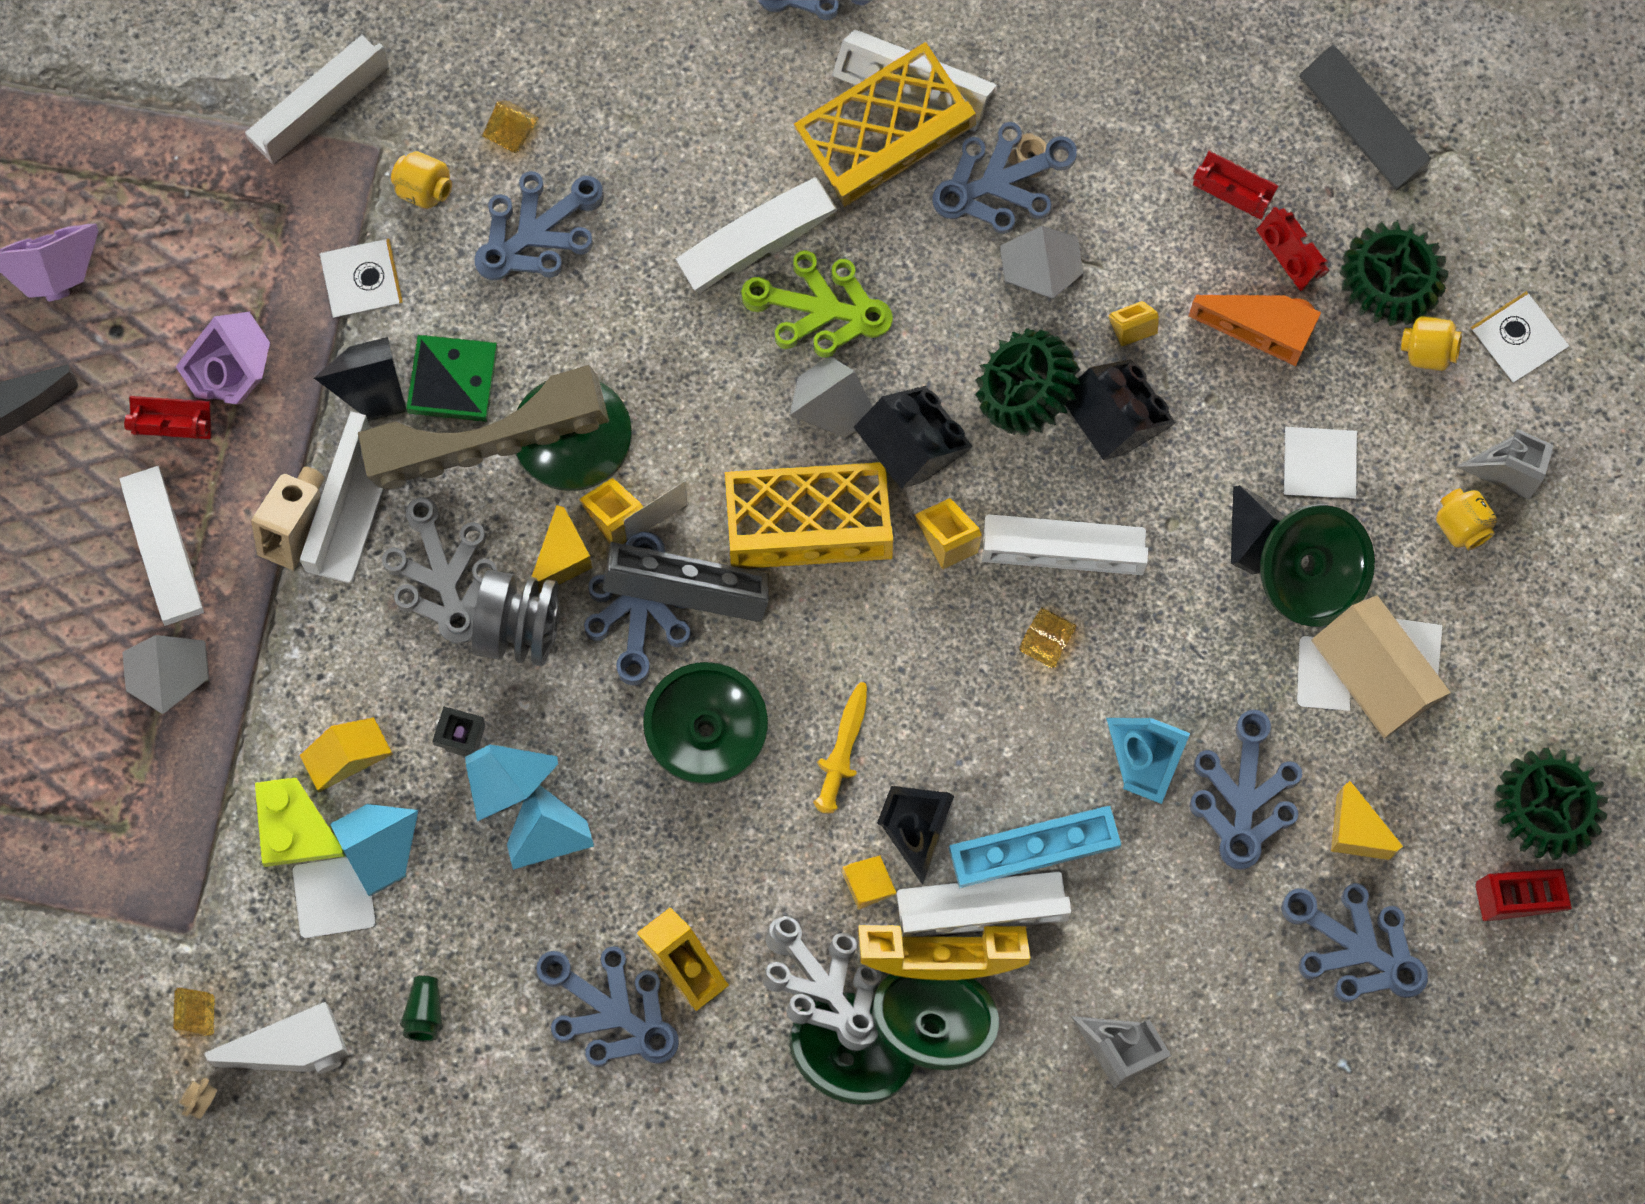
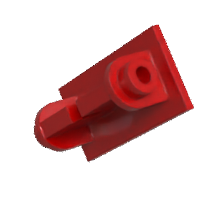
[1192,150,1278,220]
[1256,206,1330,291]
[124,396,212,439]

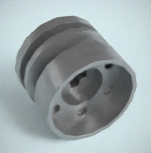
[472,570,560,667]

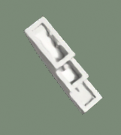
[676,177,838,293]
[119,466,204,626]

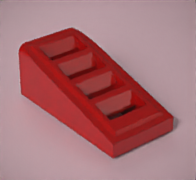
[1475,868,1572,921]

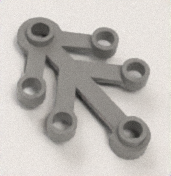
[382,497,497,644]
[762,916,881,1050]

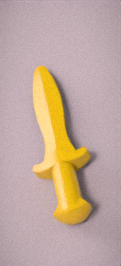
[813,682,867,814]

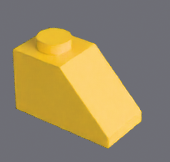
[637,908,729,1011]

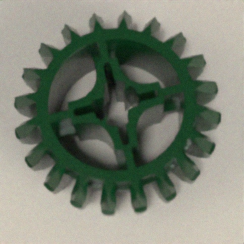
[1340,220,1448,327]
[975,328,1081,436]
[1494,747,1608,860]

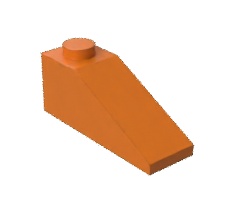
[1188,295,1321,367]

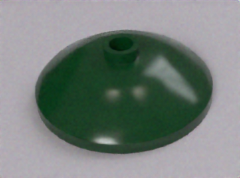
[515,381,632,491]
[1260,504,1375,627]
[643,662,768,785]
[872,974,999,1070]
[789,992,914,1105]

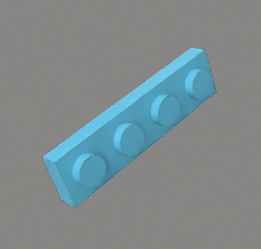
[949,806,1121,888]

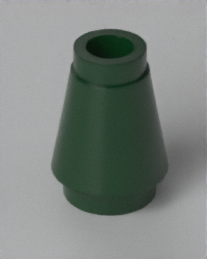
[400,975,443,1042]

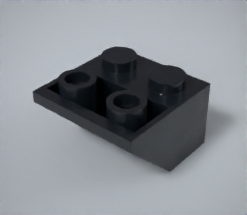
[1065,359,1176,460]
[854,386,973,489]

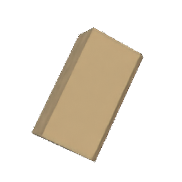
[1311,595,1451,739]

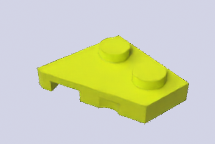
[255,777,345,867]

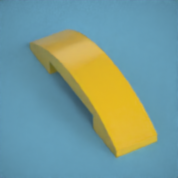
[858,925,1030,980]

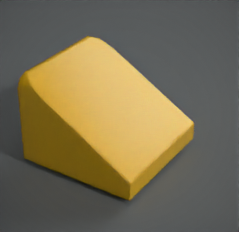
[842,855,897,910]

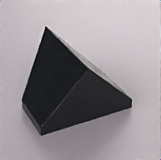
[314,337,407,421]
[1231,485,1285,575]
[877,786,954,885]

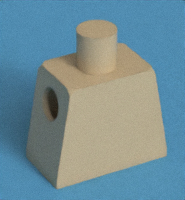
[251,467,325,571]

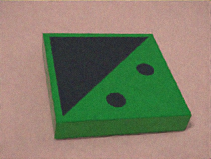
[406,335,498,422]

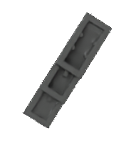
[0,364,78,436]

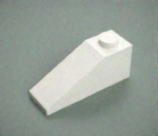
[205,1002,349,1074]

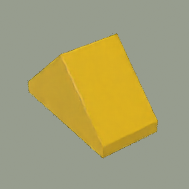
[579,478,643,544]
[914,498,982,570]
[531,505,592,593]
[300,717,393,792]
[1331,781,1403,860]

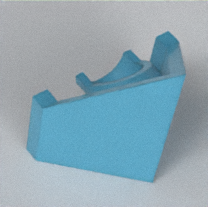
[1106,718,1190,804]
[465,745,558,822]
[507,785,594,870]
[330,804,418,896]

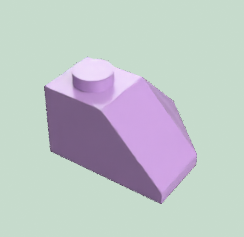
[0,223,98,301]
[176,312,270,404]

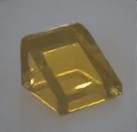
[482,100,539,154]
[1019,607,1077,668]
[173,988,215,1037]

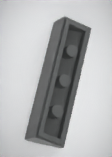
[1299,45,1431,191]
[603,542,769,622]

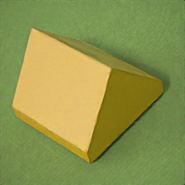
[1108,301,1159,347]

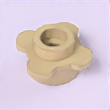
[1008,133,1054,178]
[179,1077,217,1120]

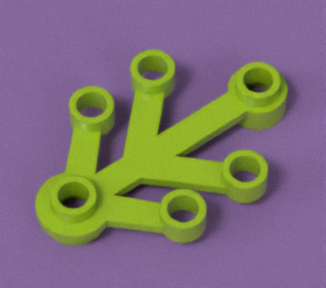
[741,250,893,358]

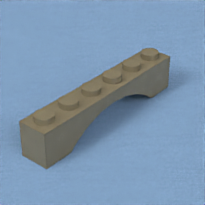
[358,365,609,489]

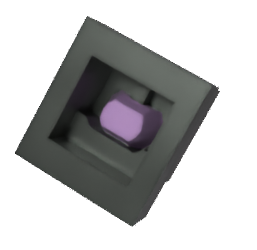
[432,706,486,757]

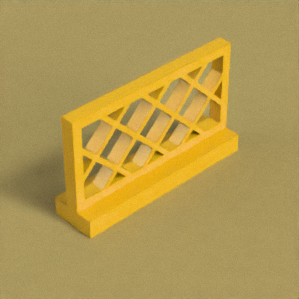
[794,42,976,207]
[725,462,893,569]

